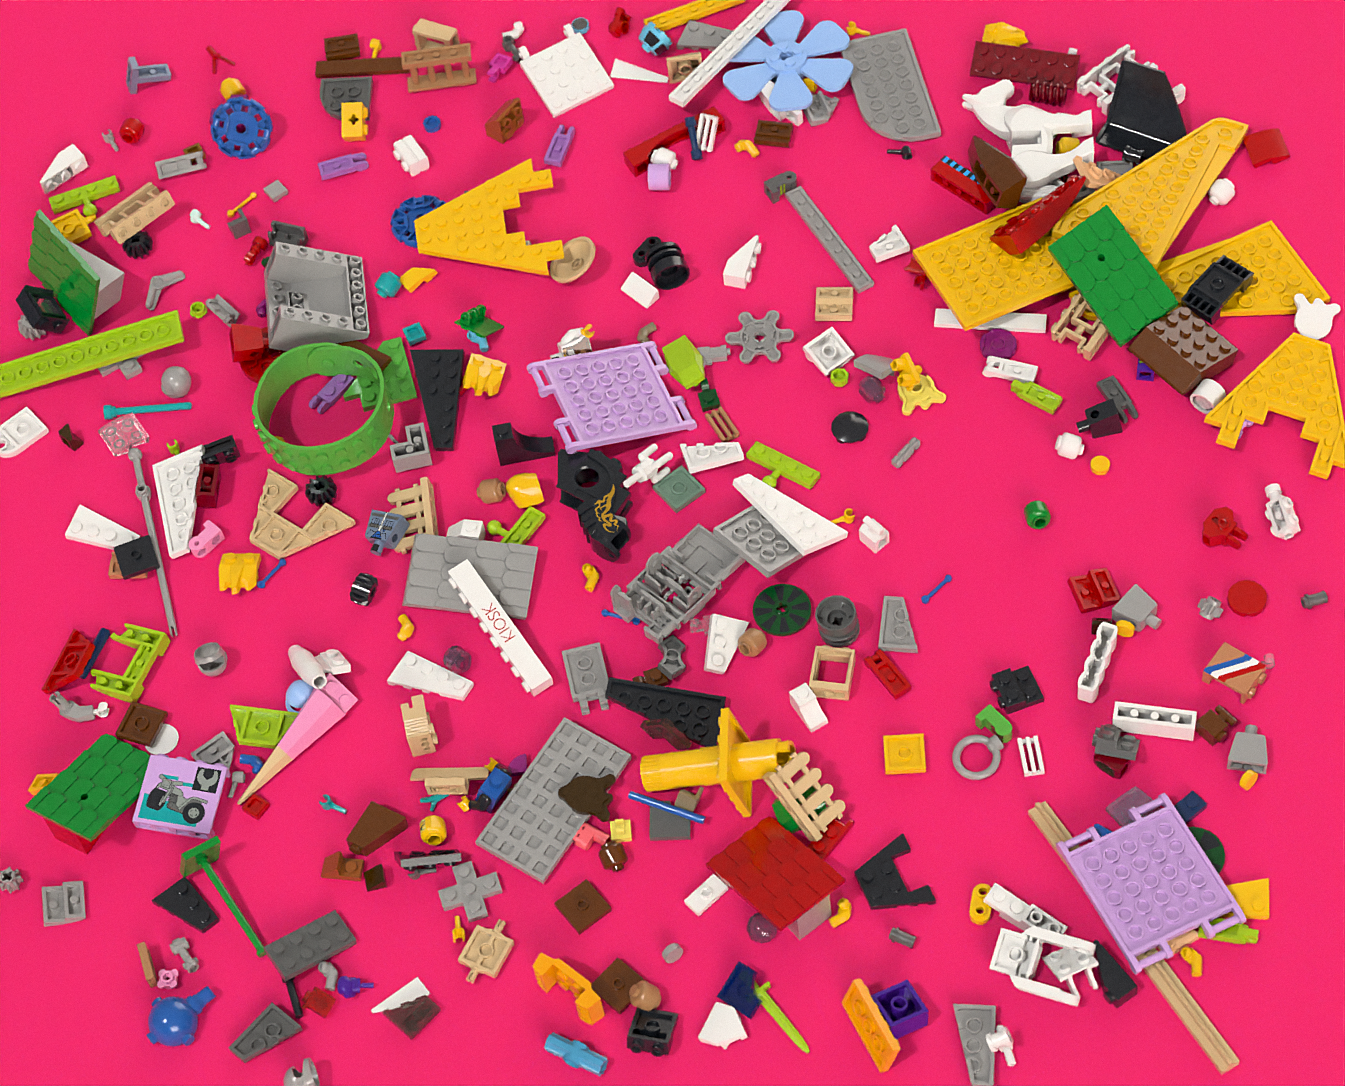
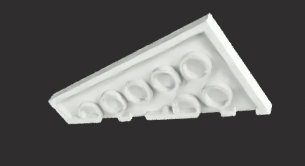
[152,445,205,559]
[732,473,848,556]

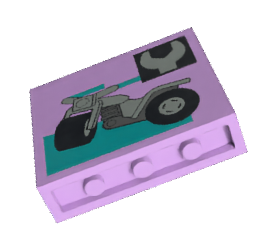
[132,754,231,840]

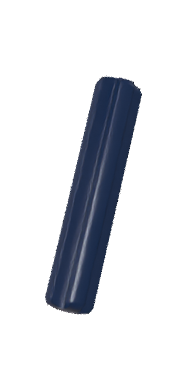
[80,628,110,679]

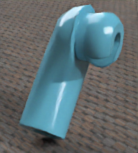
[467,331,489,352]

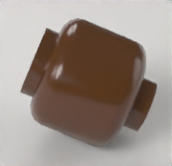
[598,840,628,872]

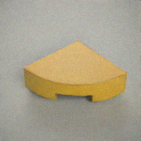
[802,78,817,93]

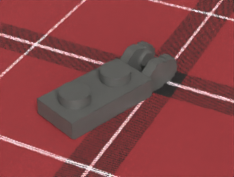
[1096,375,1138,424]

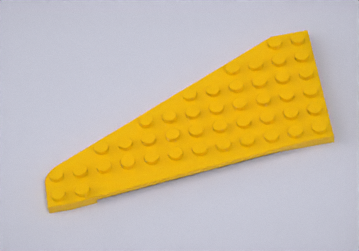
[1052,118,1249,270]
[1069,220,1330,321]

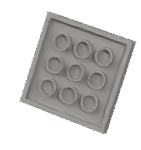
[713,505,803,578]

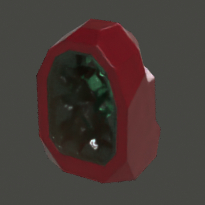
[1094,754,1130,779]

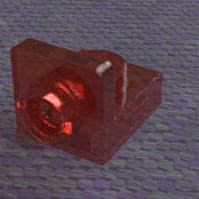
[301,986,336,1019]

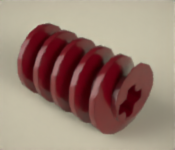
[1029,80,1067,106]

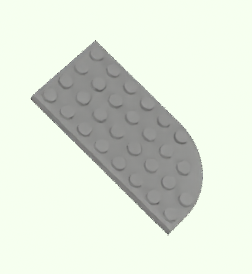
[840,28,941,142]

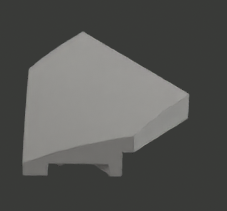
[802,90,839,126]
[854,354,894,379]
[191,731,235,770]

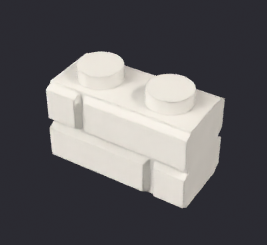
[393,135,430,176]

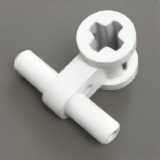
[986,1025,1016,1066]

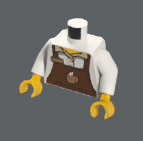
[550,324,595,359]

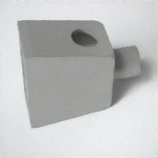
[1111,584,1162,632]
[1227,725,1268,774]

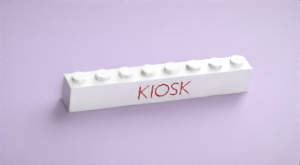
[448,559,553,696]

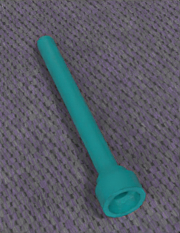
[103,402,192,420]

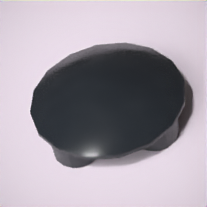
[831,411,868,444]

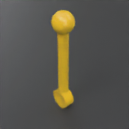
[227,192,257,218]

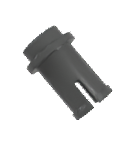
[1301,591,1328,609]
[888,927,917,949]

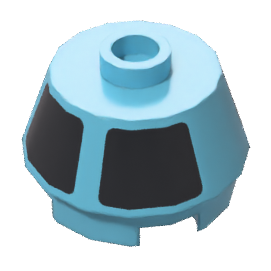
[638,21,672,56]

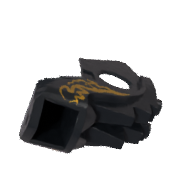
[556,449,633,562]

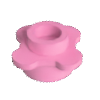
[157,969,179,989]

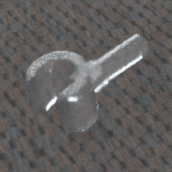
[1260,654,1275,669]

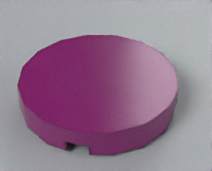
[980,328,1017,360]

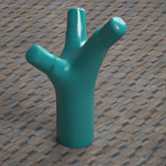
[420,795,449,812]

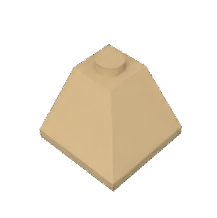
[666,52,702,84]

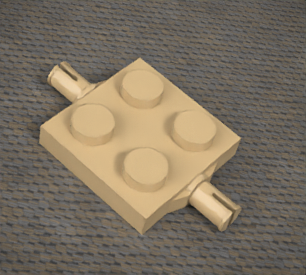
[458,919,514,983]

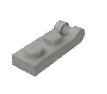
[155,151,207,179]

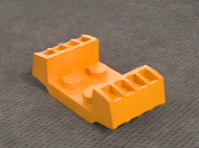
[532,952,605,1025]

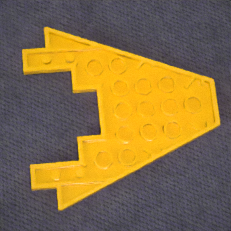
[414,159,564,275]
[1204,333,1345,480]

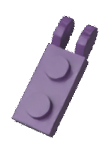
[544,125,575,167]
[318,153,369,180]
[308,374,355,414]

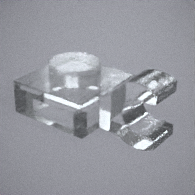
[690,614,722,636]

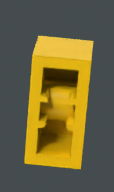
[341,102,368,141]

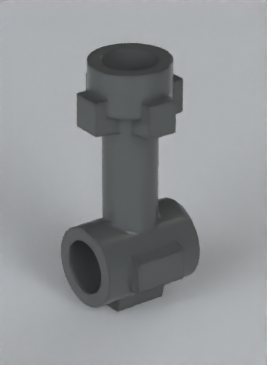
[502,35,522,64]

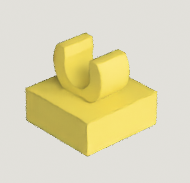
[610,819,632,843]

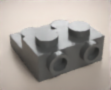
[1092,724,1140,761]

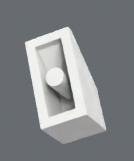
[446,519,486,541]

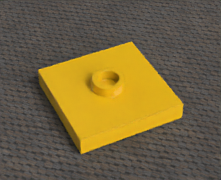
[883,733,926,775]

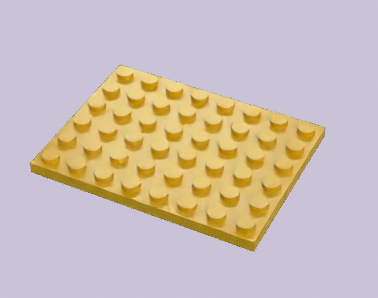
[913,197,1074,331]

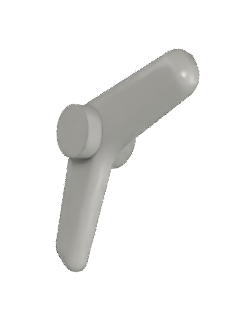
[145,271,185,311]

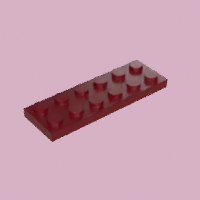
[970,41,1080,91]

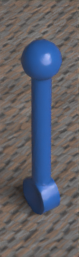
[257,559,286,588]
[921,575,952,604]
[601,609,640,625]

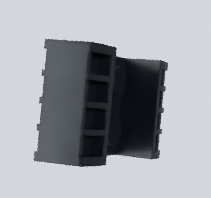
[1181,255,1254,325]

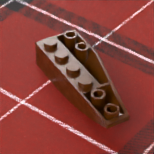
[968,136,1027,209]

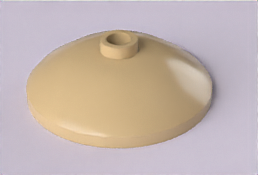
[550,236,596,283]

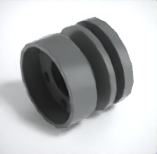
[815,595,860,647]

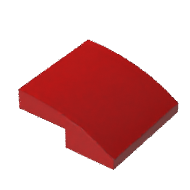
[1243,128,1290,168]
[1067,568,1121,613]

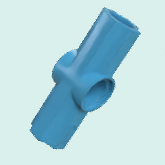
[544,1033,608,1076]

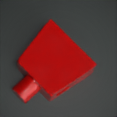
[229,324,271,362]

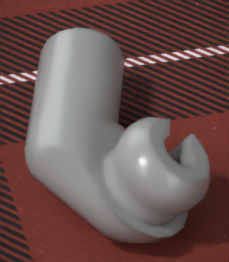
[318,961,338,991]

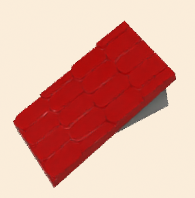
[706,816,846,940]

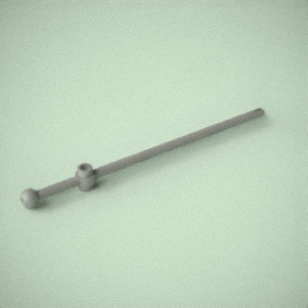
[128,448,178,637]

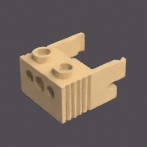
[401,694,438,757]

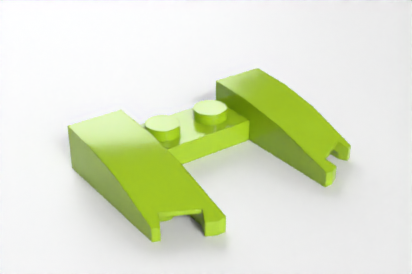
[90,623,171,703]

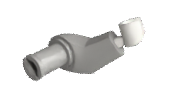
[49,691,109,723]

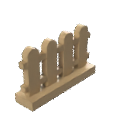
[387,477,439,554]
[762,752,845,842]

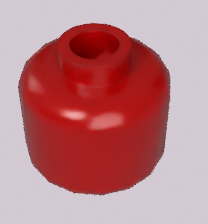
[119,118,145,144]

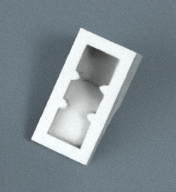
[789,683,828,733]

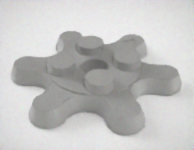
[725,310,794,364]

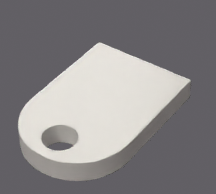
[0,407,49,458]

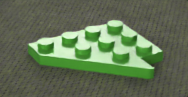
[343,337,417,412]

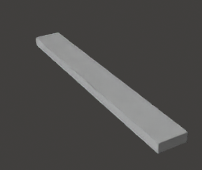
[785,186,874,294]

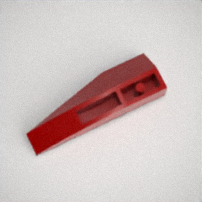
[989,175,1086,255]

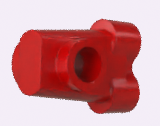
[609,7,631,38]

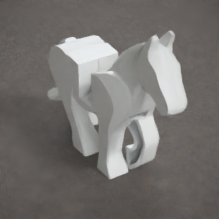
[962,80,1095,204]

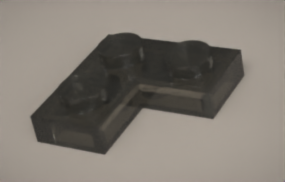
[640,718,692,750]

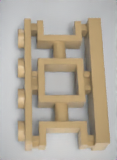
[94,182,175,244]
[1050,293,1109,361]

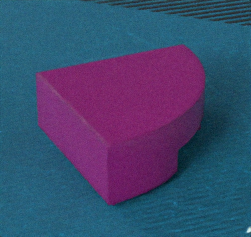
[508,754,528,776]

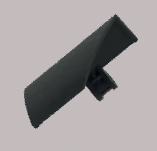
[1095,59,1187,165]

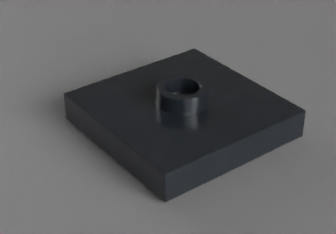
[113,535,160,580]

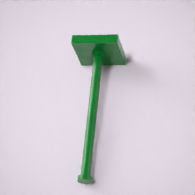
[180,836,266,957]

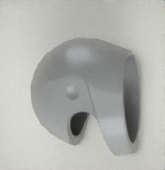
[161,366,192,398]
[194,642,227,677]
[283,1058,320,1086]

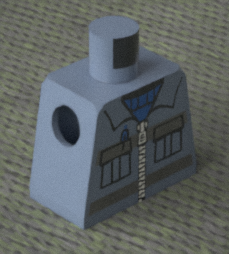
[365,510,410,556]

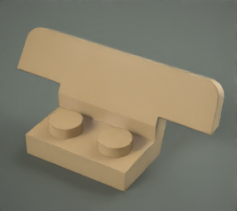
[410,767,489,795]

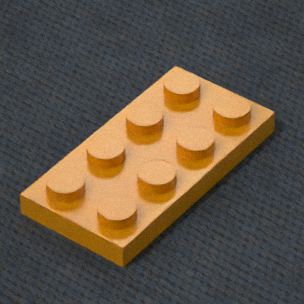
[841,978,900,1073]

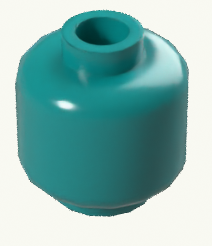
[375,271,401,299]

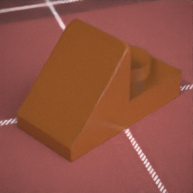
[321,851,365,881]

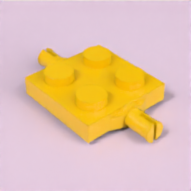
[51,209,97,244]

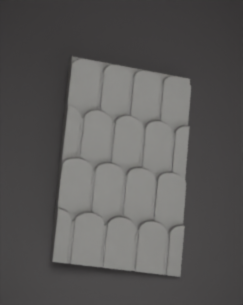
[402,533,538,620]

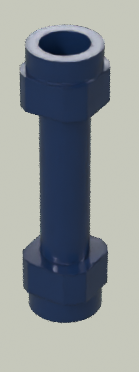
[684,116,702,160]

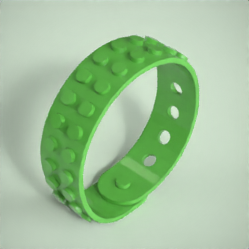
[252,342,394,476]

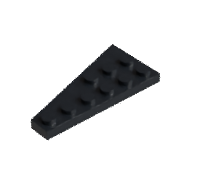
[410,349,465,451]
[605,677,726,747]

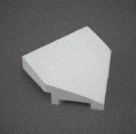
[698,1002,748,1049]

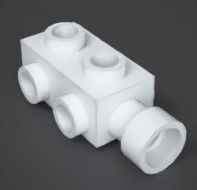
[1264,483,1301,540]

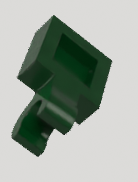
[698,377,720,412]

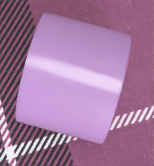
[648,164,671,190]

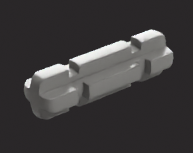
[891,437,921,468]

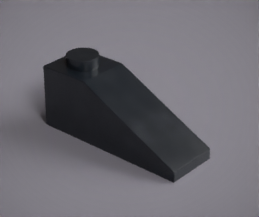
[1093,939,1138,1009]

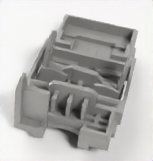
[610,523,745,644]

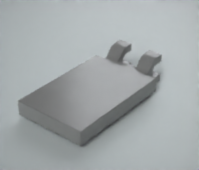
[562,642,609,715]

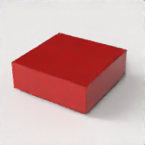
[242,793,270,820]

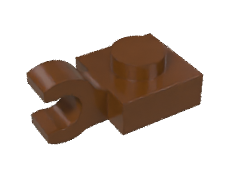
[632,667,669,686]

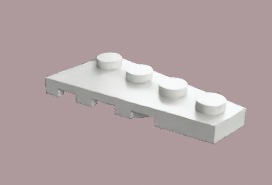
[387,651,474,701]

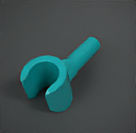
[319,794,347,814]

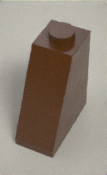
[346,801,408,857]

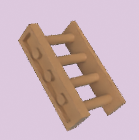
[401,43,477,93]

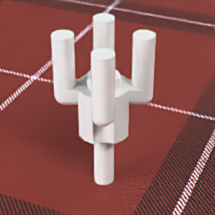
[623,444,673,488]

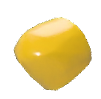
[506,473,544,508]

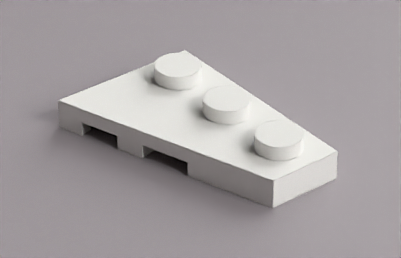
[680,442,744,474]

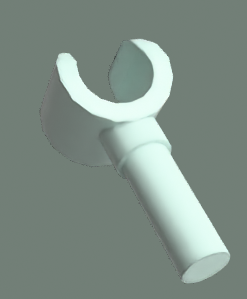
[190,209,210,230]

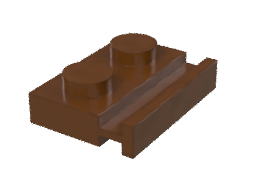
[324,33,360,61]
[754,120,793,148]

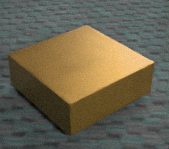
[183,143,206,164]

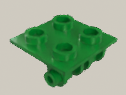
[454,304,504,338]

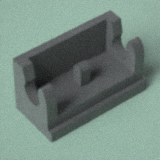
[268,220,309,247]

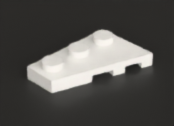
[704,614,749,675]

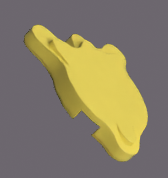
[898,374,946,416]

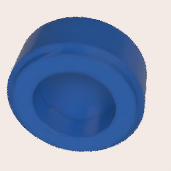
[423,116,441,133]

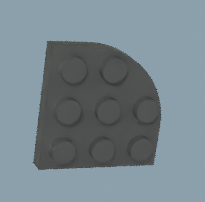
[320,76,373,121]

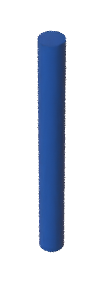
[628,791,706,824]

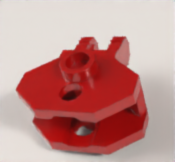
[1202,507,1249,550]

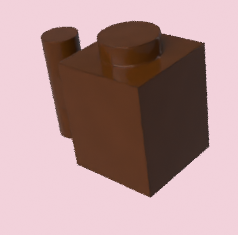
[1195,705,1238,746]

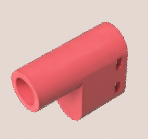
[573,822,611,851]

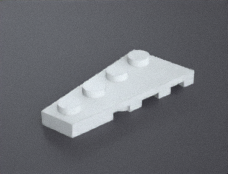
[65,505,140,550]

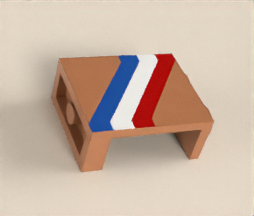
[1202,642,1267,704]

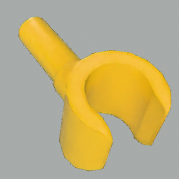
[846,21,871,36]
[370,39,382,58]
[830,508,855,524]
[452,916,465,943]

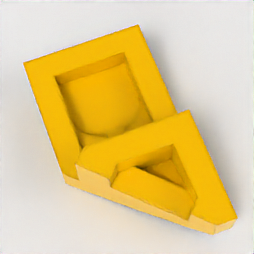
[399,268,438,293]

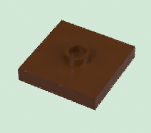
[115,701,168,748]
[554,879,612,935]
[591,957,647,1014]

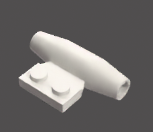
[288,645,351,689]

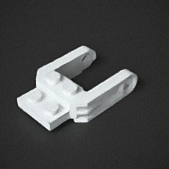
[989,926,1096,1007]

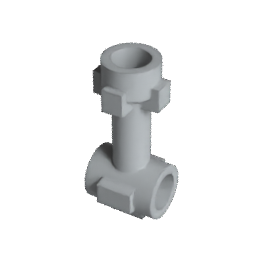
[169,937,199,973]

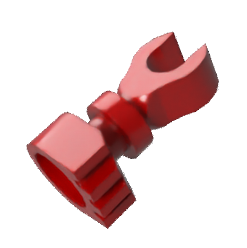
[243,236,268,267]

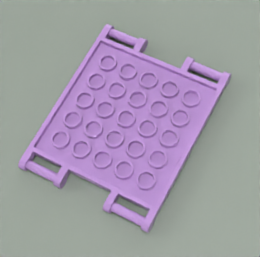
[527,341,697,454]
[1056,793,1246,974]

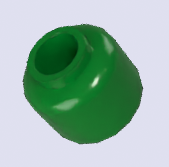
[1024,501,1051,529]

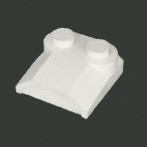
[803,327,855,376]

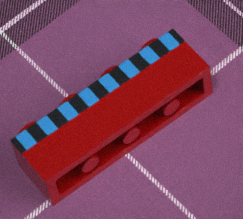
[931,156,996,215]

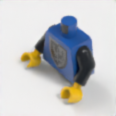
[457,757,512,814]

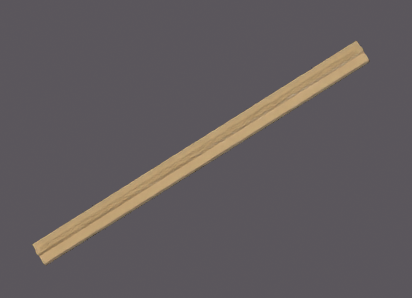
[1028,801,1240,1075]

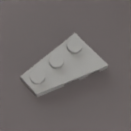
[878,596,918,653]

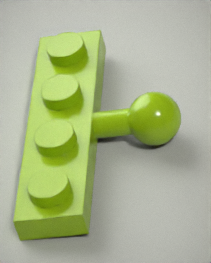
[49,175,120,217]
[746,441,820,490]
[487,506,546,545]

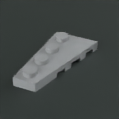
[953,1004,996,1086]

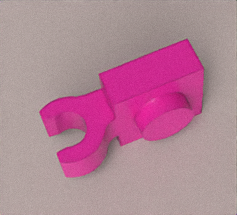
[487,53,513,83]

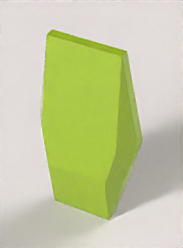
[662,335,705,390]

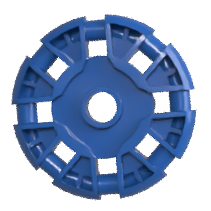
[210,97,273,159]
[390,195,446,248]

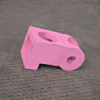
[189,520,225,558]

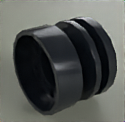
[645,242,690,290]

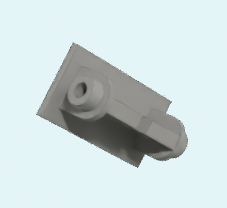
[206,294,240,328]

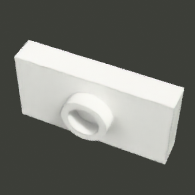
[684,874,728,916]

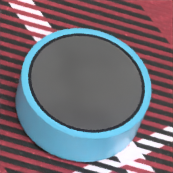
[572,18,589,34]

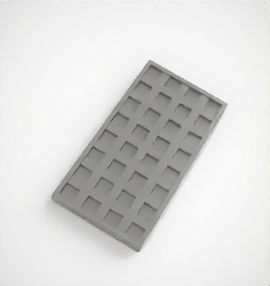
[475,717,631,884]

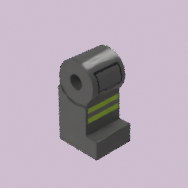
[764,171,797,204]

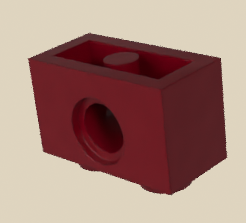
[195,464,221,508]

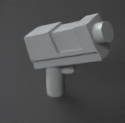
[697,345,731,368]

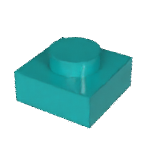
[402,322,427,346]

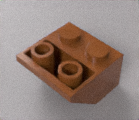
[485,97,524,144]

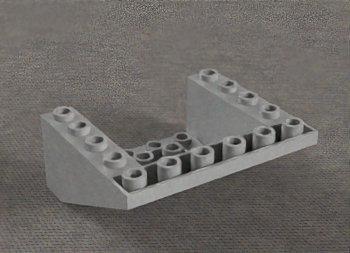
[264,242,369,351]

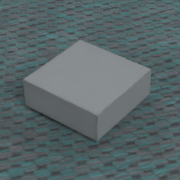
[263,180,288,202]

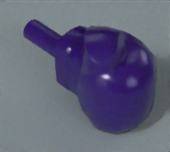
[337,976,374,998]

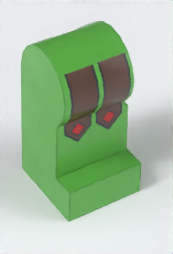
[975,704,1012,743]

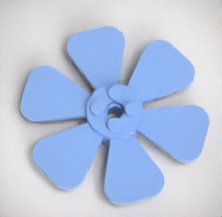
[723,10,853,112]

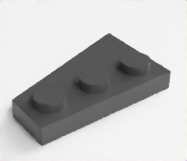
[228,1003,303,1063]

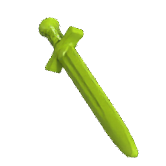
[740,970,810,1054]

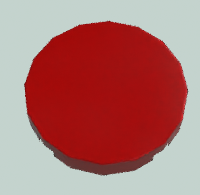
[1227,580,1267,617]

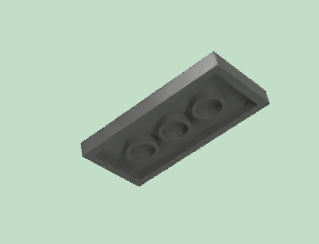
[264,910,356,981]

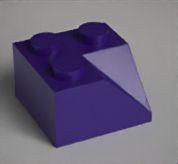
[871,979,929,1039]

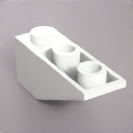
[40,144,88,194]
[723,235,762,289]

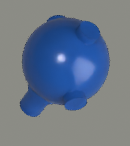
[146,986,216,1047]

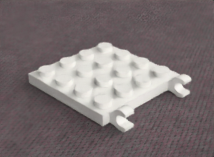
[518,23,614,118]

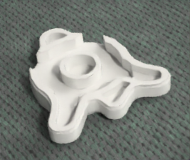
[1294,293,1340,340]

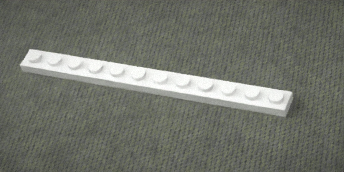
[669,0,790,107]

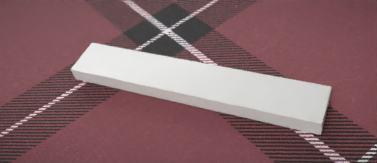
[934,308,1047,333]

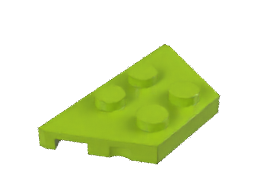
[230,704,298,749]

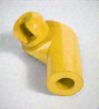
[734,140,760,158]
[582,563,599,592]
[397,614,414,641]
[829,898,852,928]
[1180,947,1202,977]

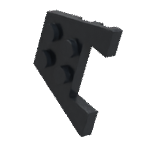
[854,834,936,910]

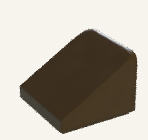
[364,864,387,892]

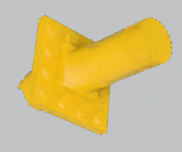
[640,708,796,817]

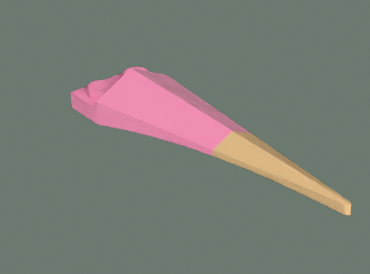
[237,673,358,805]

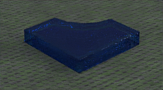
[717,961,763,1019]

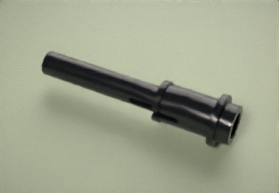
[281,976,304,1019]

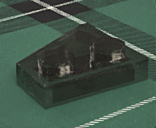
[382,995,441,1040]

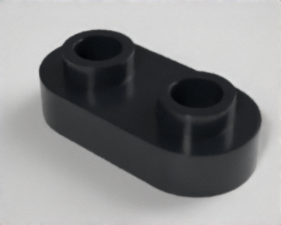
[633,236,662,267]

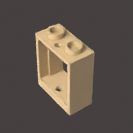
[412,18,460,64]
[809,645,856,701]

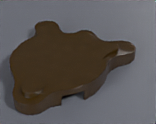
[558,774,616,822]

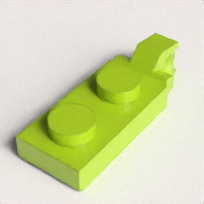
[1010,379,1063,415]
[1198,918,1259,944]

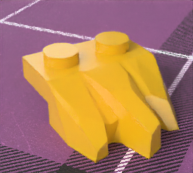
[982,22,1028,47]
[463,353,506,396]
[219,553,261,595]

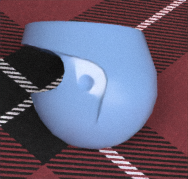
[285,680,314,713]

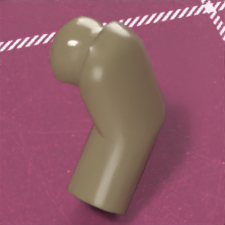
[637,322,657,343]

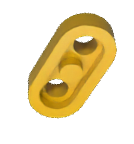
[970,884,992,925]

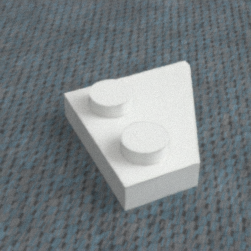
[869,225,910,263]

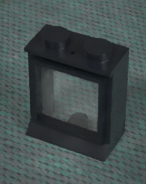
[15,285,70,334]

